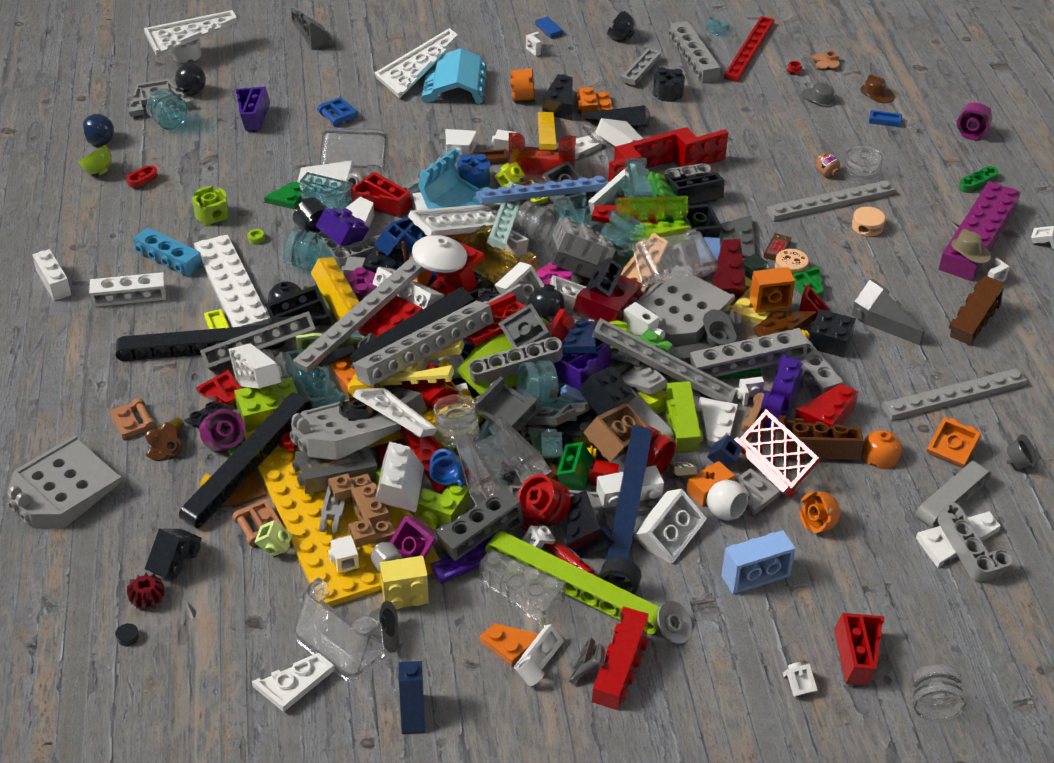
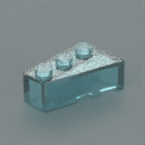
[622,158,653,211]

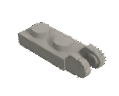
[320,487,348,533]

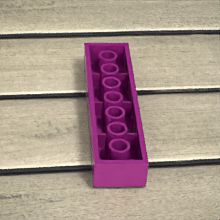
[938,181,1021,281]

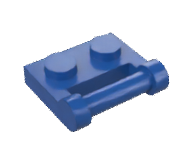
[317,97,358,127]

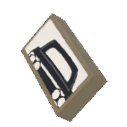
[669,462,697,476]

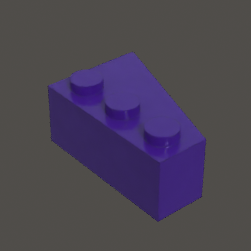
[236,86,270,131]
[555,338,612,390]

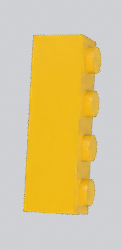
[311,257,359,321]

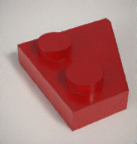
[196,370,242,406]

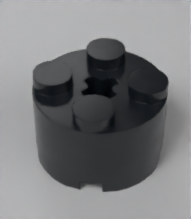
[653,67,685,102]
[293,197,328,239]

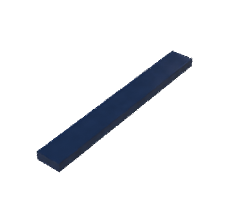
[606,425,653,581]

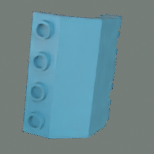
[421,48,487,104]
[418,148,492,209]

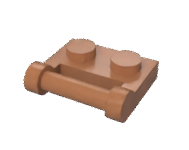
[109,398,156,440]
[232,499,283,547]

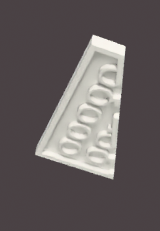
[144,10,237,56]
[374,28,459,99]

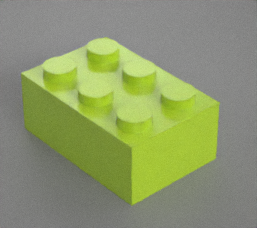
[234,377,298,433]

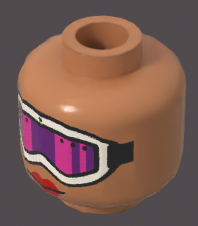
[816,153,840,177]

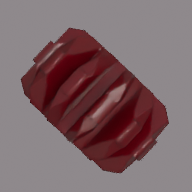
[126,573,165,610]

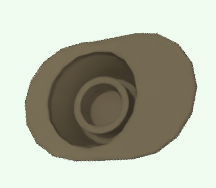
[951,229,991,264]

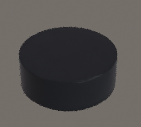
[115,623,139,646]

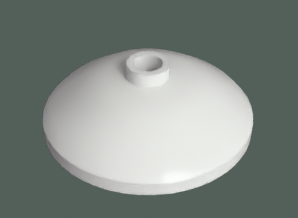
[412,235,467,273]

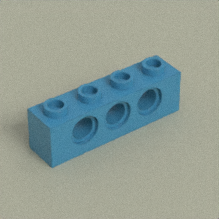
[133,227,203,277]

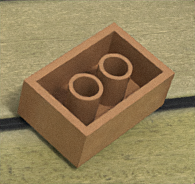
[583,402,648,462]

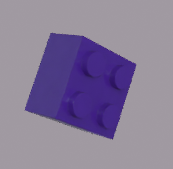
[316,208,370,246]

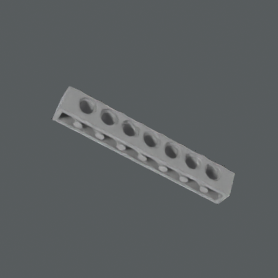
[353,301,494,386]

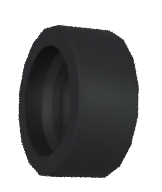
[599,558,642,594]

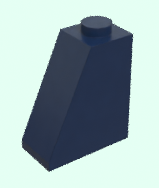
[399,661,425,734]

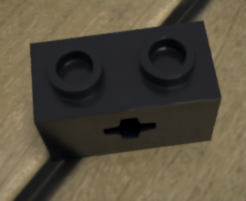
[586,257,624,297]

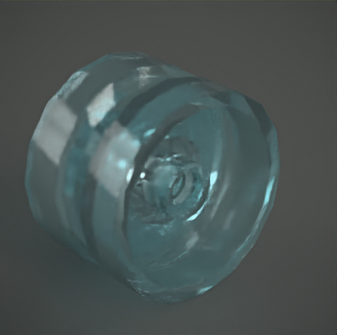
[146,89,189,130]
[601,209,647,251]
[283,227,323,271]
[517,360,558,403]

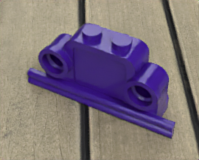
[756,354,804,435]

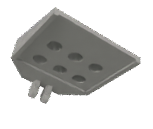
[637,265,735,347]
[290,400,401,460]
[7,435,122,528]

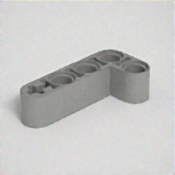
[938,502,1013,582]

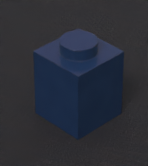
[707,435,743,467]

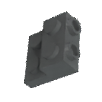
[498,303,552,348]

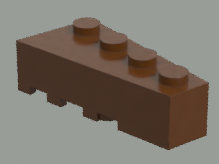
[949,275,1005,345]
[777,415,864,460]

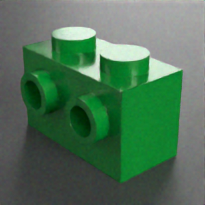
[557,442,593,490]

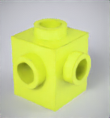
[495,161,525,187]

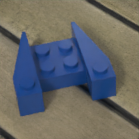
[374,217,453,287]

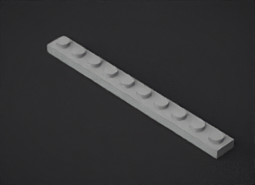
[293,256,426,373]

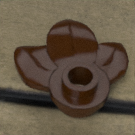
[145,422,183,460]

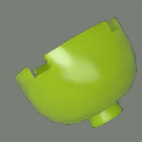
[78,145,112,175]

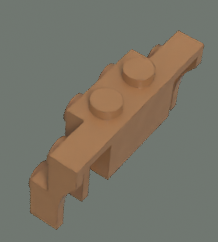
[328,473,395,548]

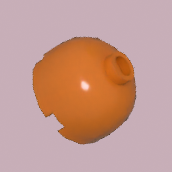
[862,430,902,469]
[799,491,840,533]

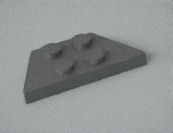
[719,216,755,263]
[526,402,590,427]

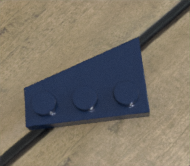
[562,319,597,354]

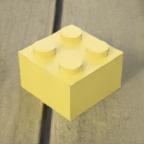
[380,556,429,609]

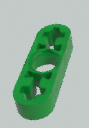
[959,166,999,193]

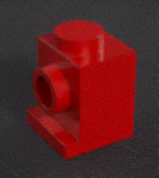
[588,460,619,486]

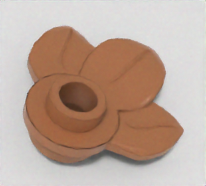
[810,51,839,70]

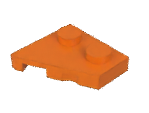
[479,623,538,666]

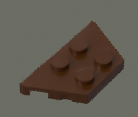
[754,311,817,337]

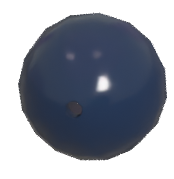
[83,114,114,146]

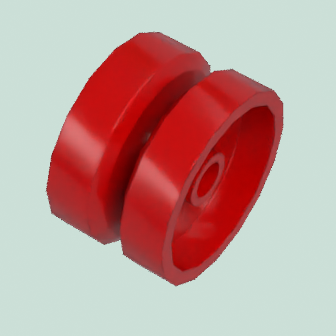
[645,426,677,475]
[517,474,571,526]

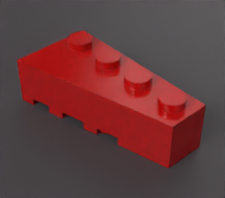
[592,606,650,710]

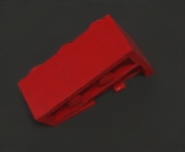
[834,613,885,685]

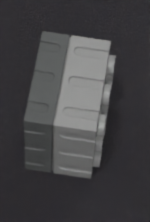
[547,217,616,279]

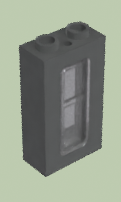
[292,445,377,494]

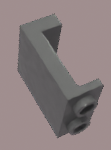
[475,376,539,437]

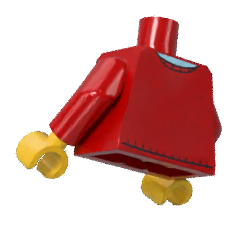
[413,359,473,410]

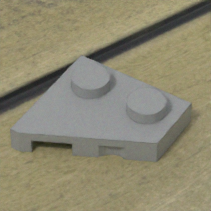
[736,468,781,515]

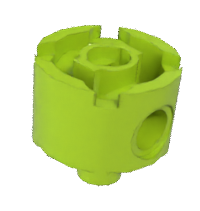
[192,186,229,226]

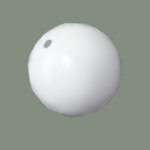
[707,479,748,521]

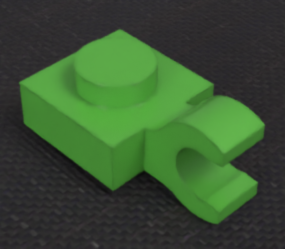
[639,329,673,354]

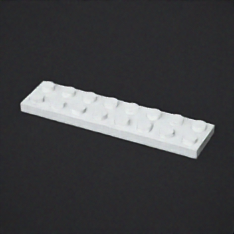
[408,203,531,236]
[194,234,270,327]

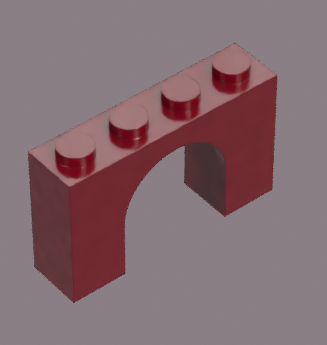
[573,275,643,322]

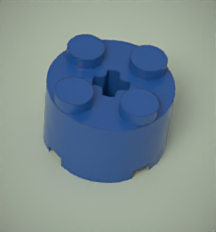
[457,154,490,189]

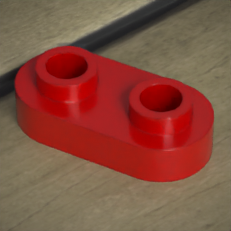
[126,165,158,188]

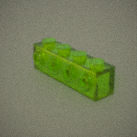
[615,196,688,221]

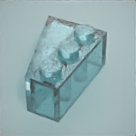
[300,172,353,209]
[553,192,588,224]

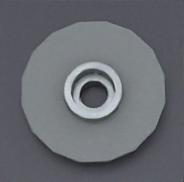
[657,601,692,645]

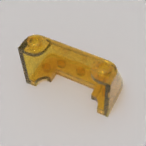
[460,225,537,284]

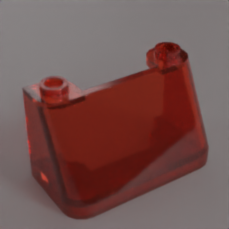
[508,133,576,175]

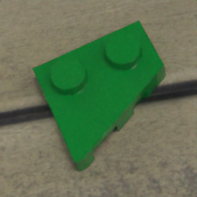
[792,266,824,297]

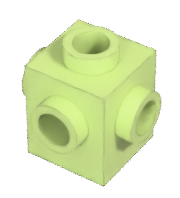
[254,520,293,557]

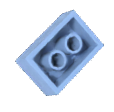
[721,530,795,594]

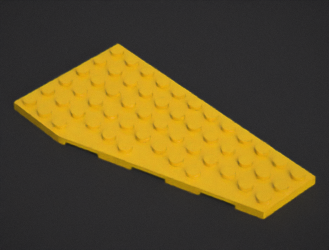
[243,430,440,610]

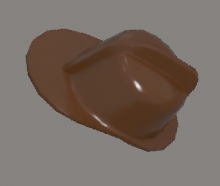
[860,74,895,103]

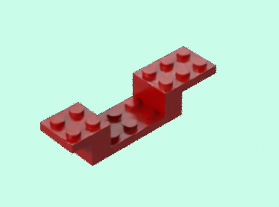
[608,127,729,184]
[358,241,485,337]

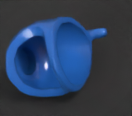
[430,449,464,488]

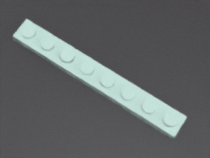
[487,181,521,250]

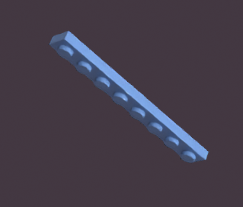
[476,176,609,204]

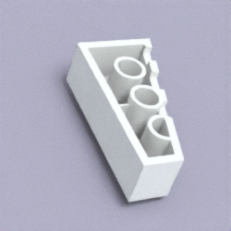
[229,343,282,388]

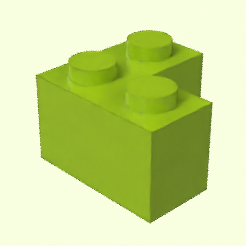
[414,483,470,528]

